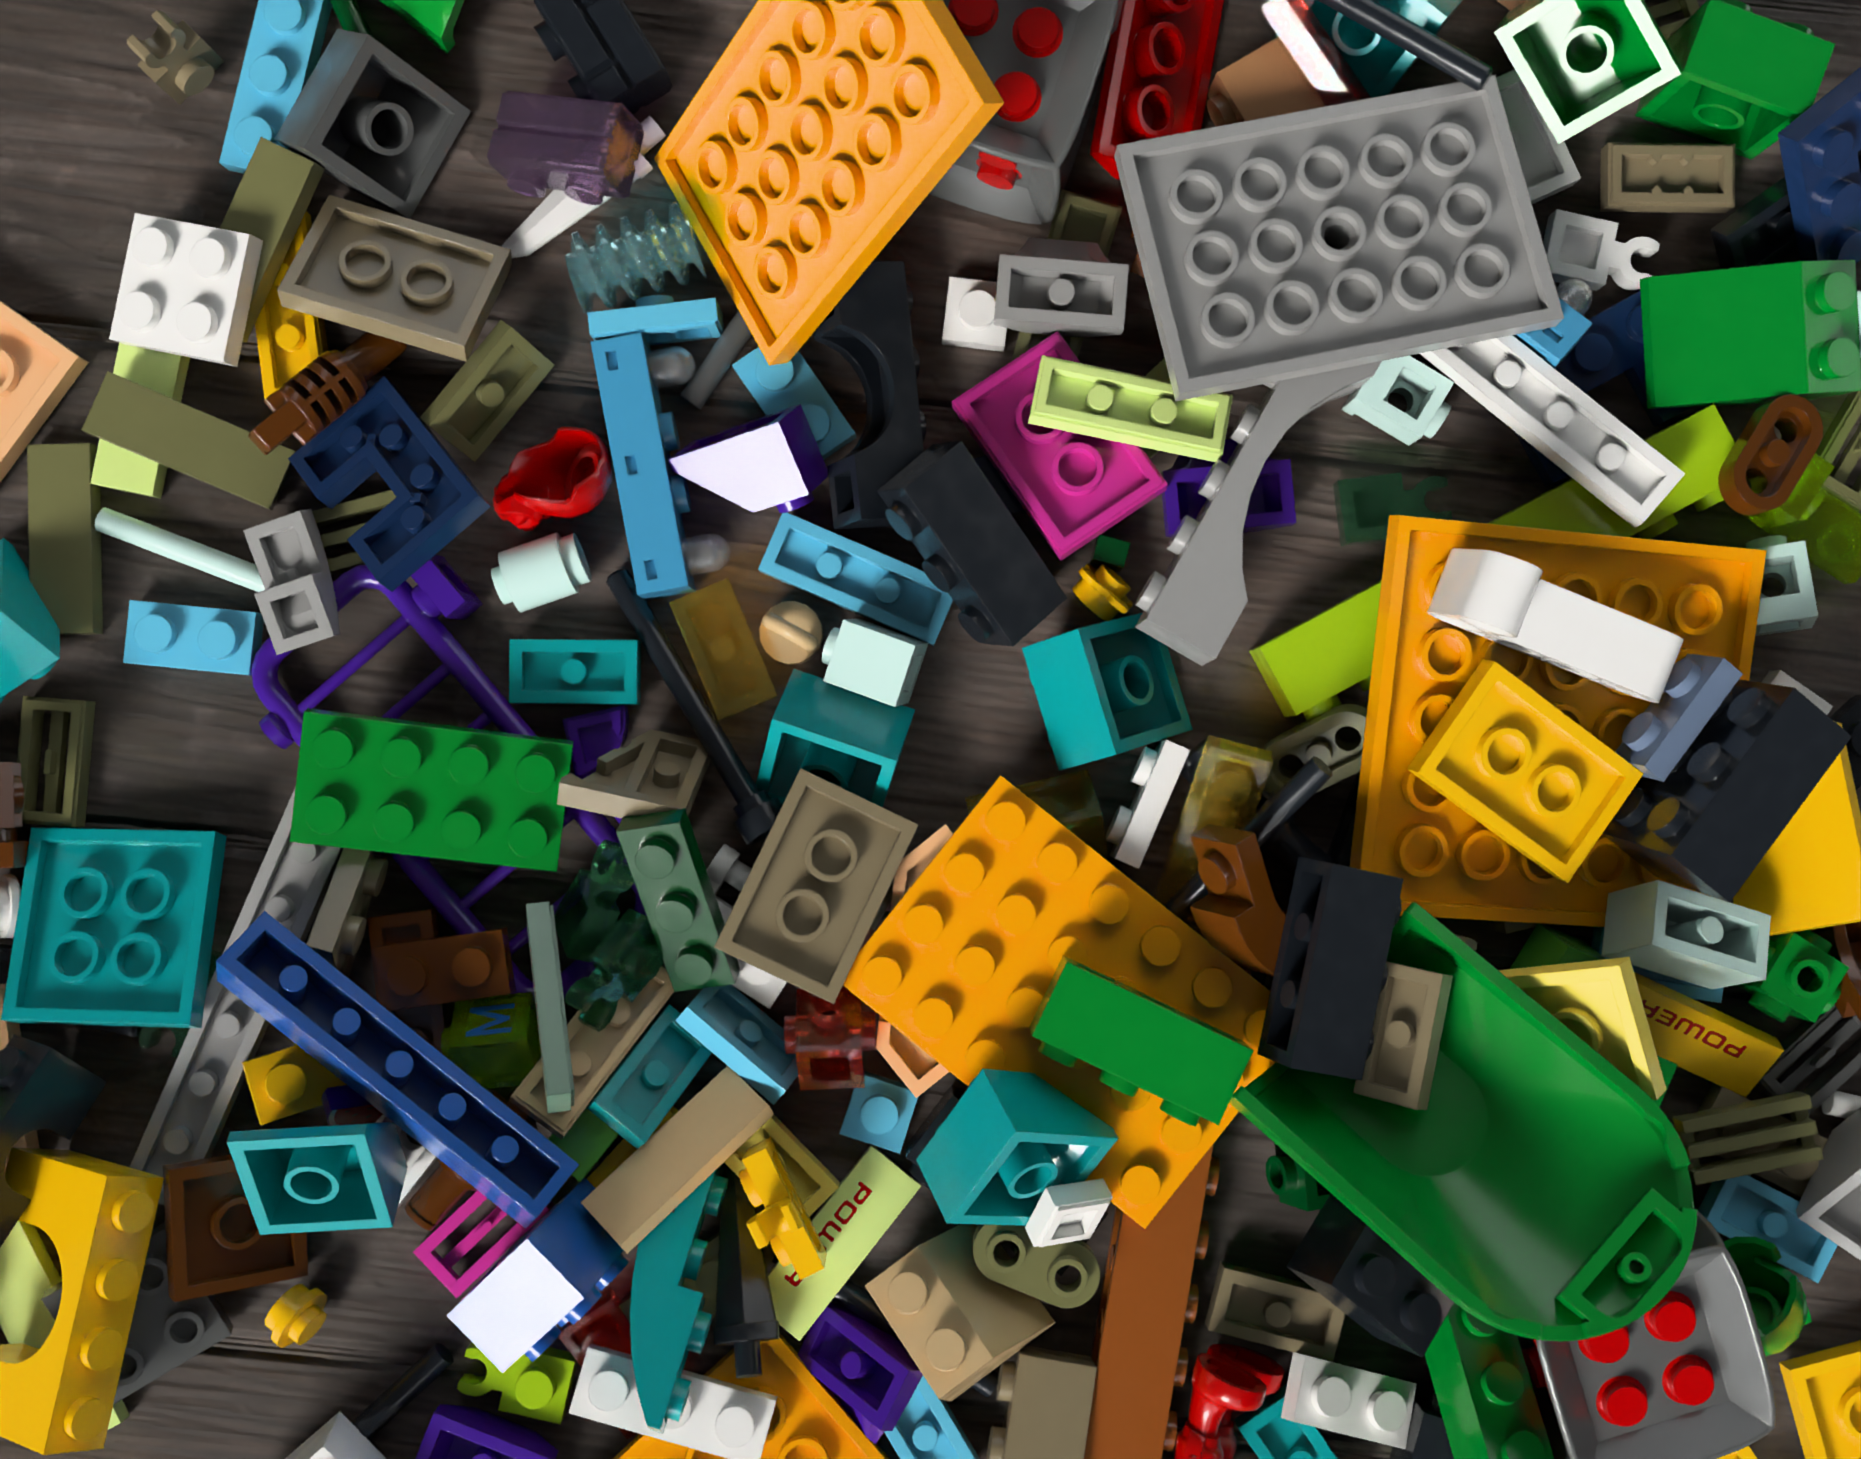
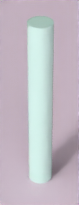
[94,507,265,592]

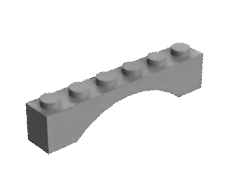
[1135,361,1382,666]

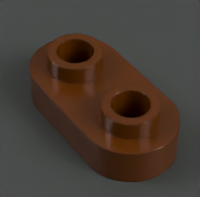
[1718,394,1823,516]

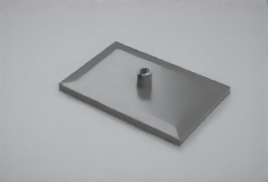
[1114,75,1564,402]

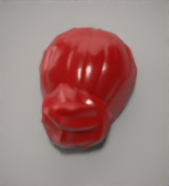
[493,426,613,532]

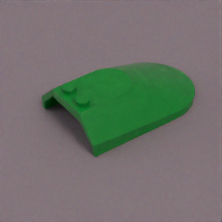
[1230,902,1698,1342]

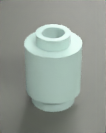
[491,532,592,612]

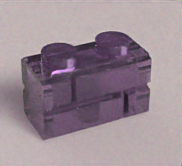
[487,91,644,205]

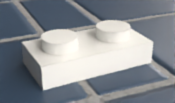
[1105,740,1190,869]
[1281,1352,1417,1449]

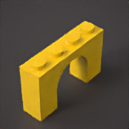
[0,1147,164,1455]

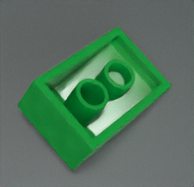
[1640,260,1861,409]

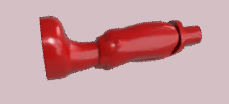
[1175,1344,1285,1459]

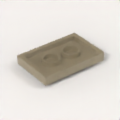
[277,195,513,362]
[714,768,918,1004]

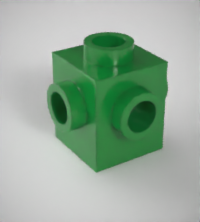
[1737,930,1849,1023]

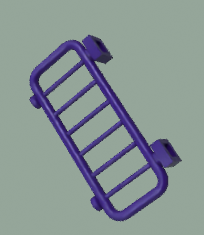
[251,555,651,1009]

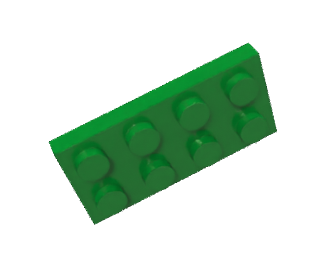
[290,708,574,872]

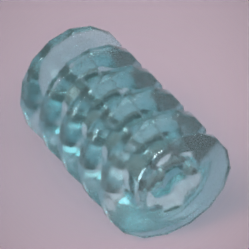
[565,201,708,315]

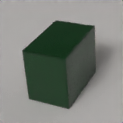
[1089,534,1130,572]

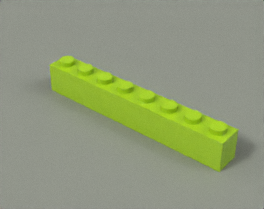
[1249,404,1735,720]

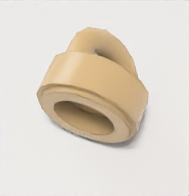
[759,601,823,665]

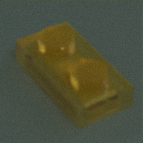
[669,578,779,721]

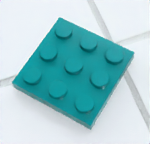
[1,828,227,1028]

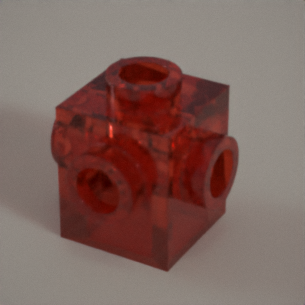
[784,987,877,1090]

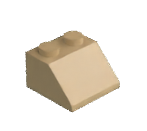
[865,1224,1056,1402]

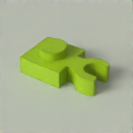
[457,1342,579,1424]

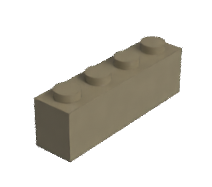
[987,1345,1097,1459]

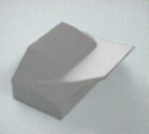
[994,237,1129,338]

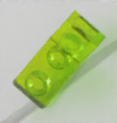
[1744,453,1861,585]

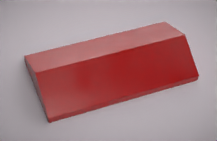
[1090,0,1224,180]

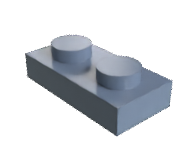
[1615,654,1743,782]

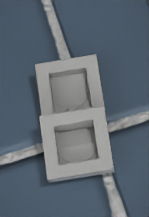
[243,509,340,655]

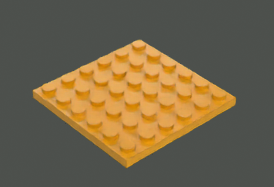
[1349,515,1766,927]

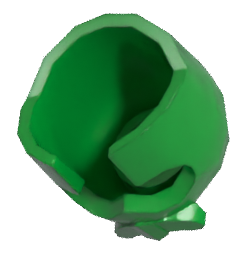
[1723,1236,1812,1356]

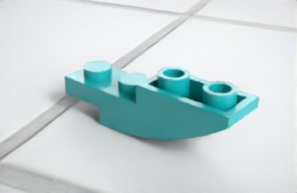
[630,1166,728,1434]

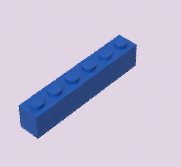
[216,911,579,1229]

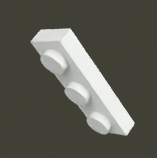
[569,1344,778,1459]

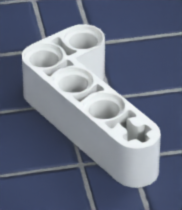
[1427,548,1684,703]

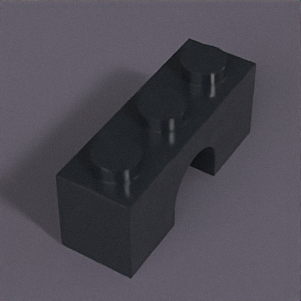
[0,1034,107,1248]

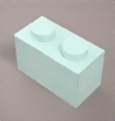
[1602,880,1771,989]

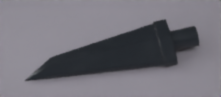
[713,1163,780,1378]

